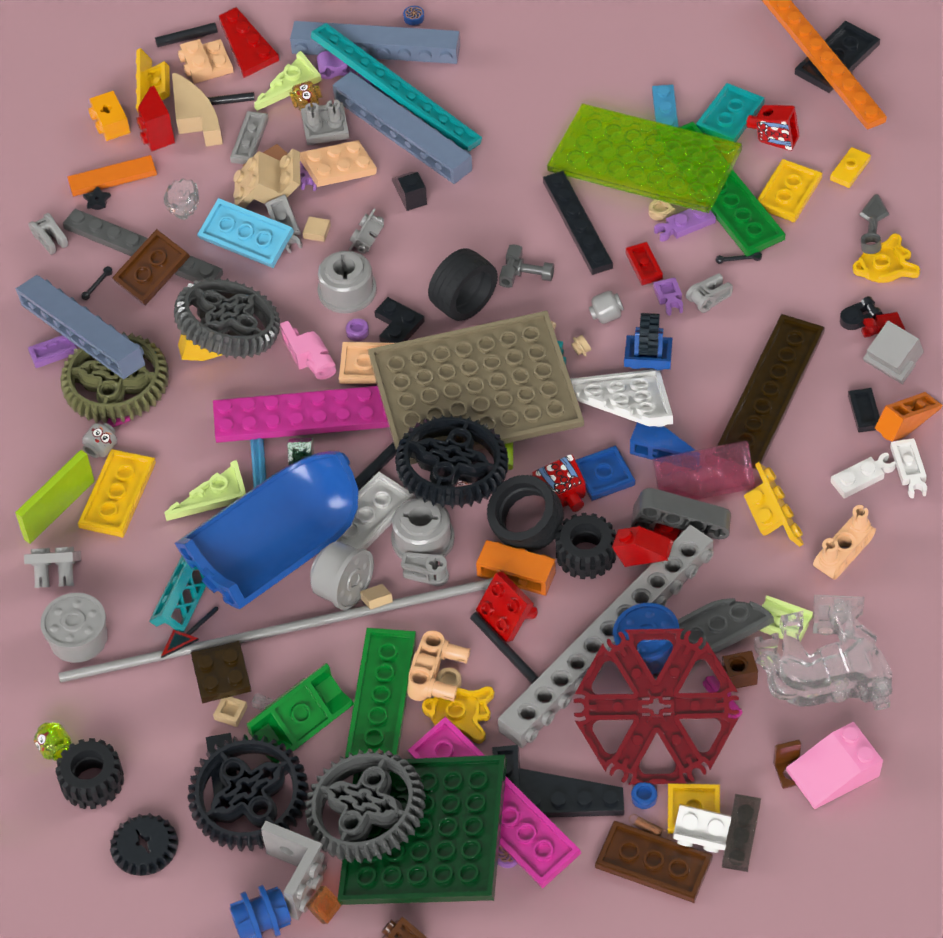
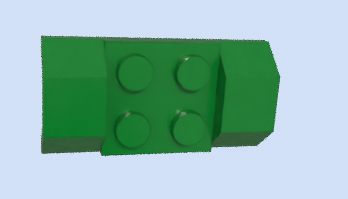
[246,663,354,763]

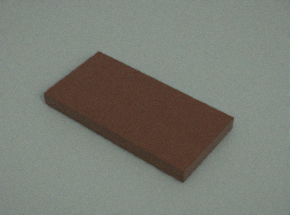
[595,820,713,903]

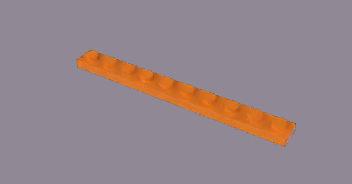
[762,0,887,130]

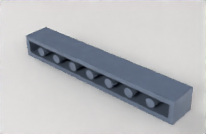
[290,21,460,64]
[332,71,472,184]
[15,275,146,379]

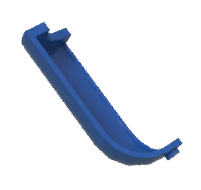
[175,451,358,609]

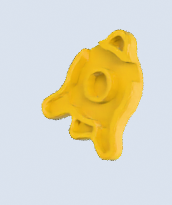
[852,233,920,283]
[422,686,494,744]

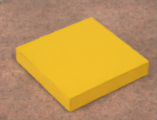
[668,783,720,834]

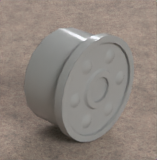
[317,251,377,313]
[391,497,455,559]
[310,541,374,611]
[41,593,108,663]

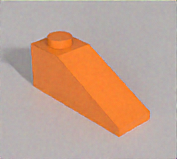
[875,392,943,442]

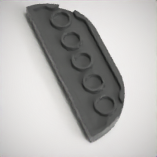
[652,598,774,680]

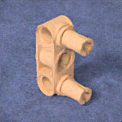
[813,505,876,580]
[407,630,470,702]

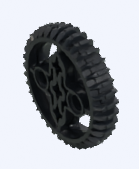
[395,414,509,509]
[187,734,309,852]

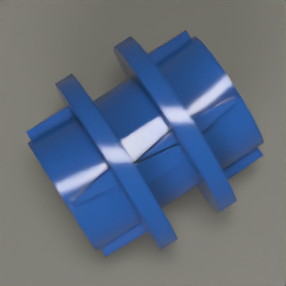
[229,885,291,938]

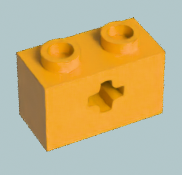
[88,91,130,141]

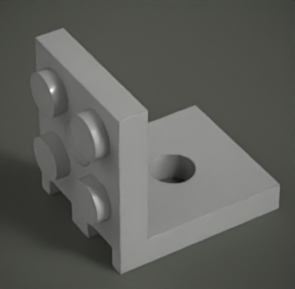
[261,821,327,920]

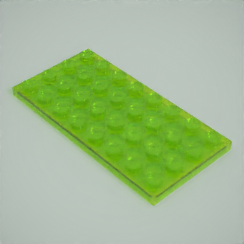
[547,103,742,213]

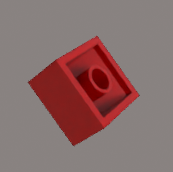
[136,86,175,152]

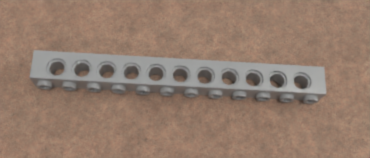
[498,525,714,748]

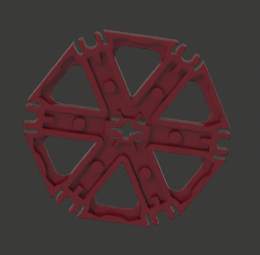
[574,628,739,785]

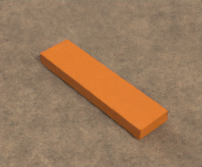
[67,155,157,197]

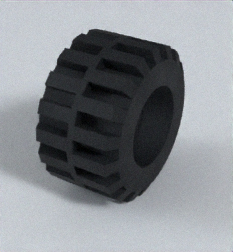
[555,513,617,579]
[55,738,124,809]

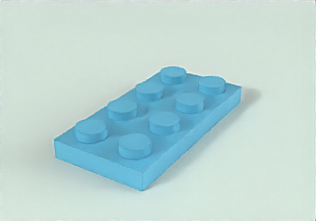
[197,198,294,268]

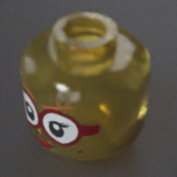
[289,81,322,111]

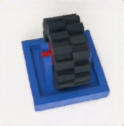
[624,313,673,370]

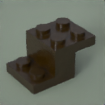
[191,641,252,704]

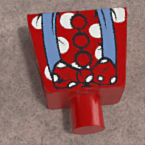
[746,105,800,151]
[532,454,586,512]

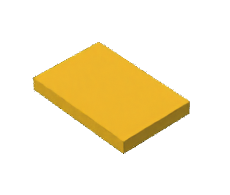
[757,159,823,223]

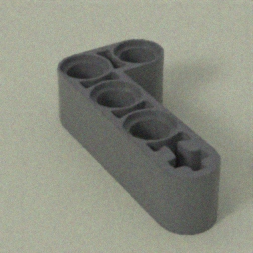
[631,488,731,540]

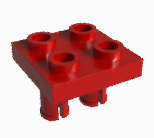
[476,571,538,642]

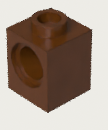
[722,650,758,689]

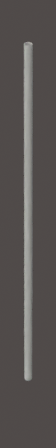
[58,578,493,683]

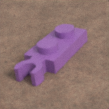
[654,203,716,242]

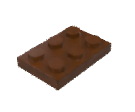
[112,229,190,306]

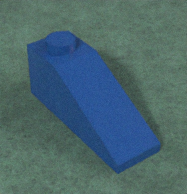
[630,422,700,471]

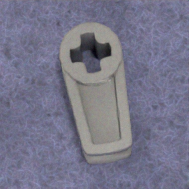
[28,213,68,255]
[686,273,733,313]
[401,552,449,586]

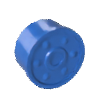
[613,603,680,674]

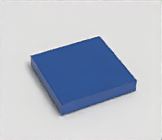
[575,446,635,501]

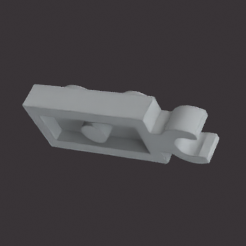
[265,195,302,253]

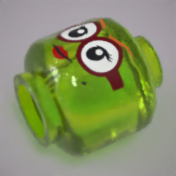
[34,723,72,761]

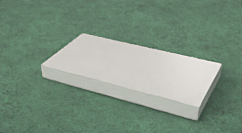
[335,472,415,550]

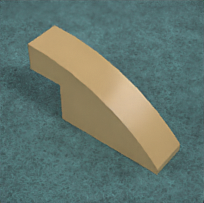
[172,73,223,146]

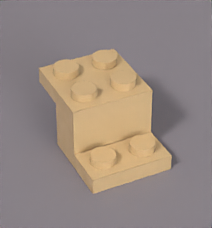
[233,149,300,208]

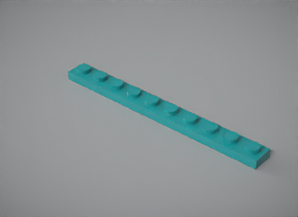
[311,23,482,152]

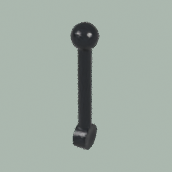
[715,252,762,264]
[81,266,113,300]

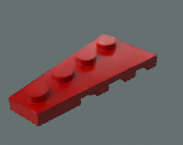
[219,7,279,78]

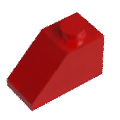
[612,526,673,567]

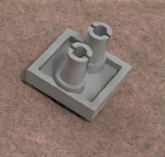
[301,99,349,145]
[24,547,81,588]

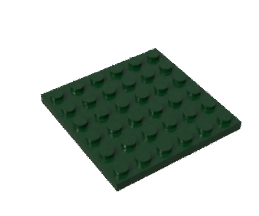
[337,755,507,905]

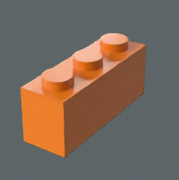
[476,540,556,596]

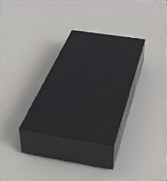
[848,388,880,433]

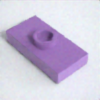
[28,335,78,368]

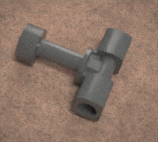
[499,244,554,288]

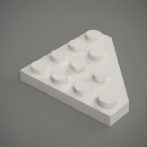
[570,369,673,427]

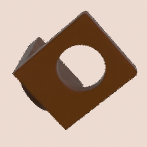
[773,740,801,789]

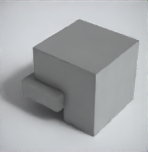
[863,321,924,384]

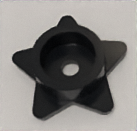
[83,187,111,210]

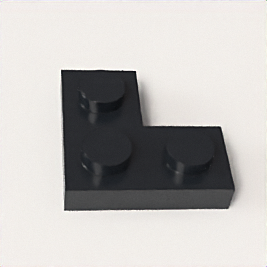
[374,297,425,343]

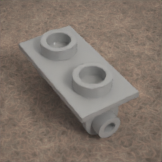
[349,208,384,254]

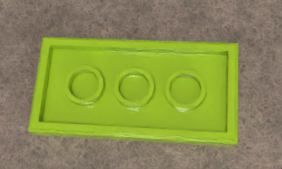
[15,450,95,544]

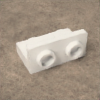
[673,804,731,853]

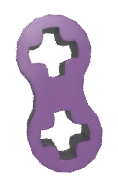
[317,51,357,79]

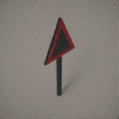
[161,606,219,658]

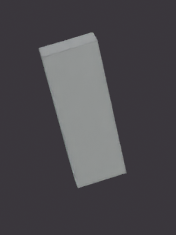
[230,111,269,164]

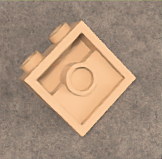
[178,39,234,84]

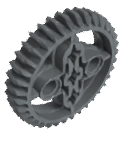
[174,277,280,359]
[305,748,426,863]

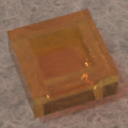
[306,886,343,924]

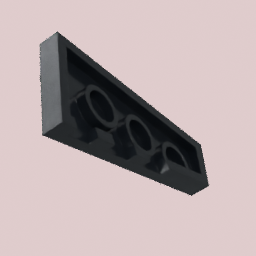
[520,768,624,818]

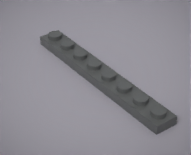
[63,209,223,282]

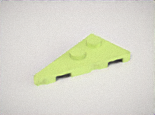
[254,51,322,111]
[164,460,246,521]

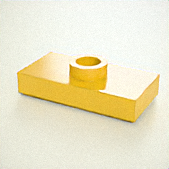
[830,147,871,188]

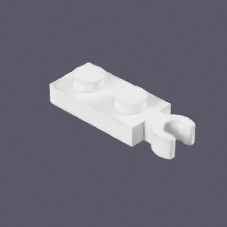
[890,438,927,498]
[831,453,896,499]

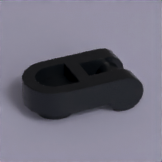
[840,296,883,330]

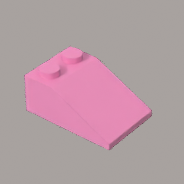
[786,722,883,809]

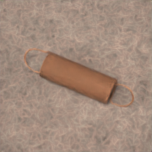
[629,814,669,839]

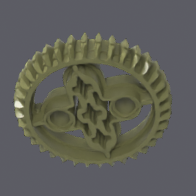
[60,332,169,424]

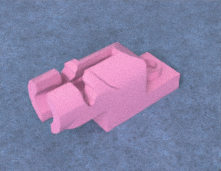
[280,321,336,380]

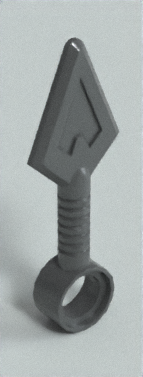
[859,194,889,254]

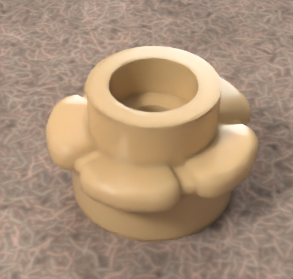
[571,334,591,356]

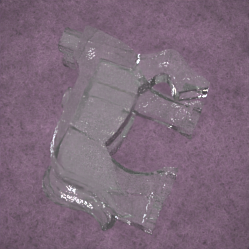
[754,600,893,710]

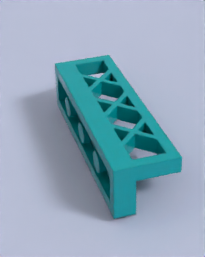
[149,556,206,632]

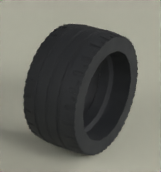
[428,248,498,321]
[487,475,564,552]

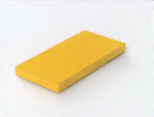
[78,449,156,538]

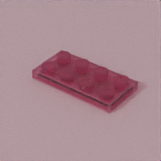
[653,441,755,500]

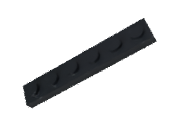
[543,171,613,275]

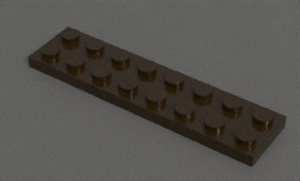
[715,314,825,470]

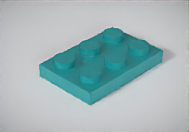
[696,83,765,145]

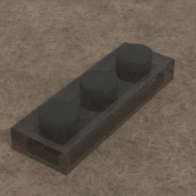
[722,794,761,872]

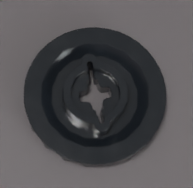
[110,813,178,876]

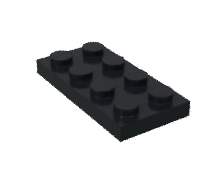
[795,21,880,93]

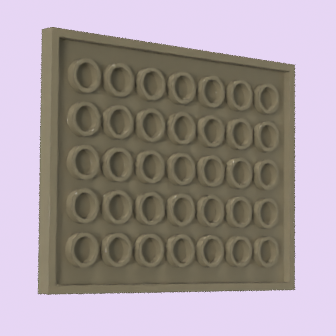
[368,310,584,465]

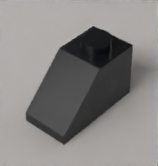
[392,172,427,211]

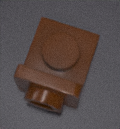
[381,917,427,938]

